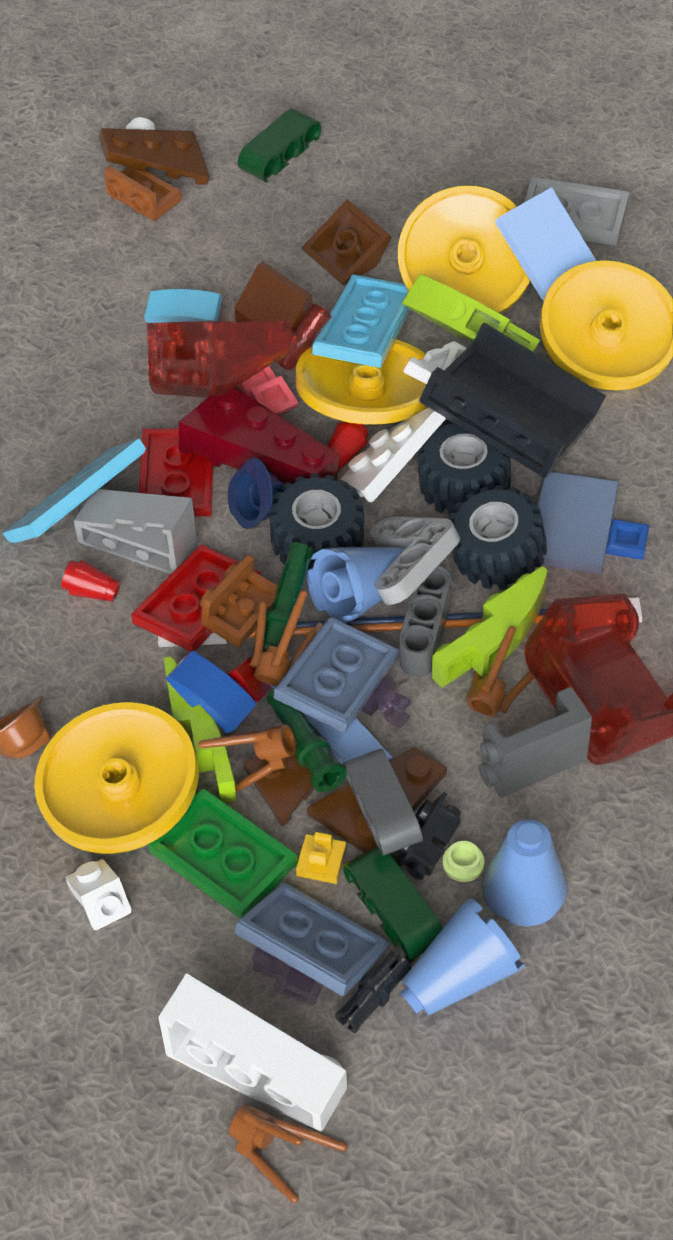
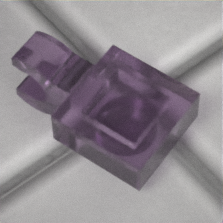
[361,677,411,728]
[252,947,324,1006]

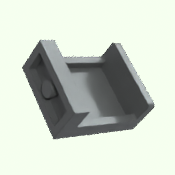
[479,687,592,798]

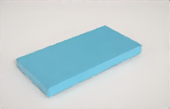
[312,275,410,368]
[3,438,146,543]

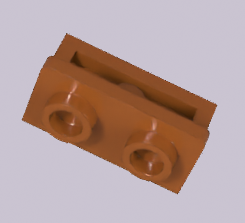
[104,166,181,222]
[200,554,278,648]

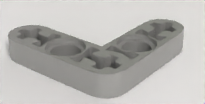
[370,516,460,605]

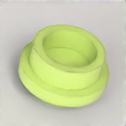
[443,841,485,882]

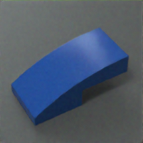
[165,651,257,734]

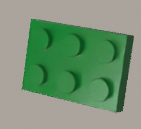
[148,788,298,919]

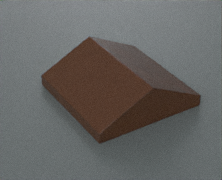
[301,199,392,285]

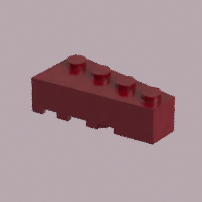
[179,382,339,484]

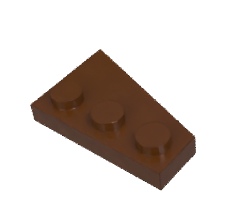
[99,128,210,185]
[307,747,447,853]

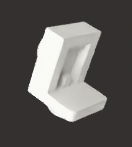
[65,858,131,930]

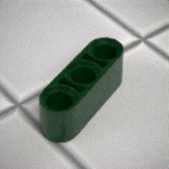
[237,109,322,183]
[342,846,443,962]

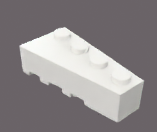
[158,973,347,1133]

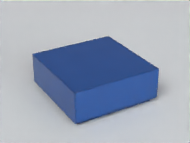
[606,519,649,560]

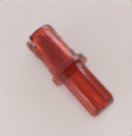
[276,304,332,370]

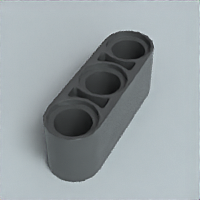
[400,565,451,677]
[343,748,423,856]

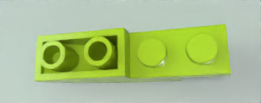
[402,274,540,352]
[432,566,548,688]

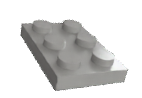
[524,177,630,246]

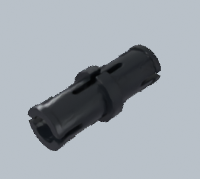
[335,951,411,1033]

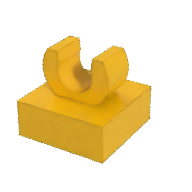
[296,832,347,884]

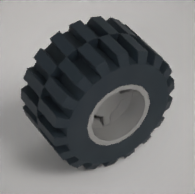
[417,422,511,516]
[269,474,364,571]
[448,486,547,589]

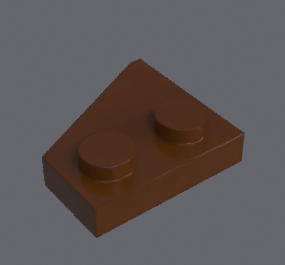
[244,728,334,826]

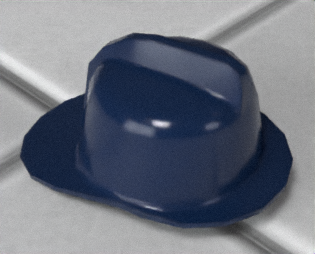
[228,457,284,529]

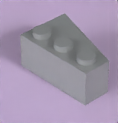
[74,489,198,574]

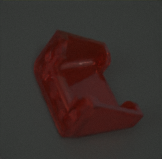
[147,321,293,398]
[524,593,673,765]

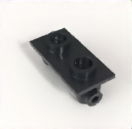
[395,792,461,880]

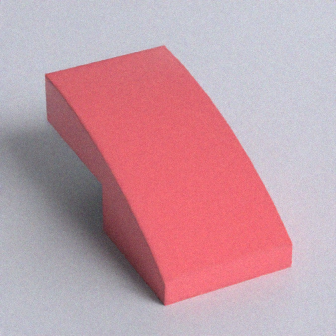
[232,356,299,415]

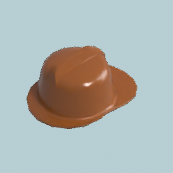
[0,696,51,758]

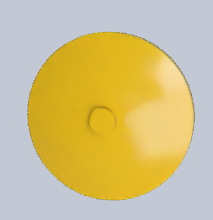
[398,186,531,314]
[539,261,673,390]
[295,339,428,424]
[34,702,199,854]

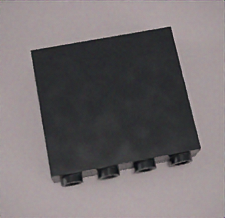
[419,323,606,478]

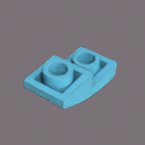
[144,289,223,330]

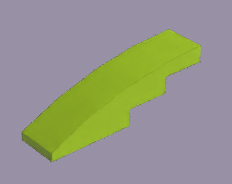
[163,656,237,803]

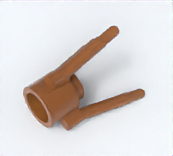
[249,590,317,686]
[466,626,548,717]
[198,724,296,792]
[229,1104,347,1203]

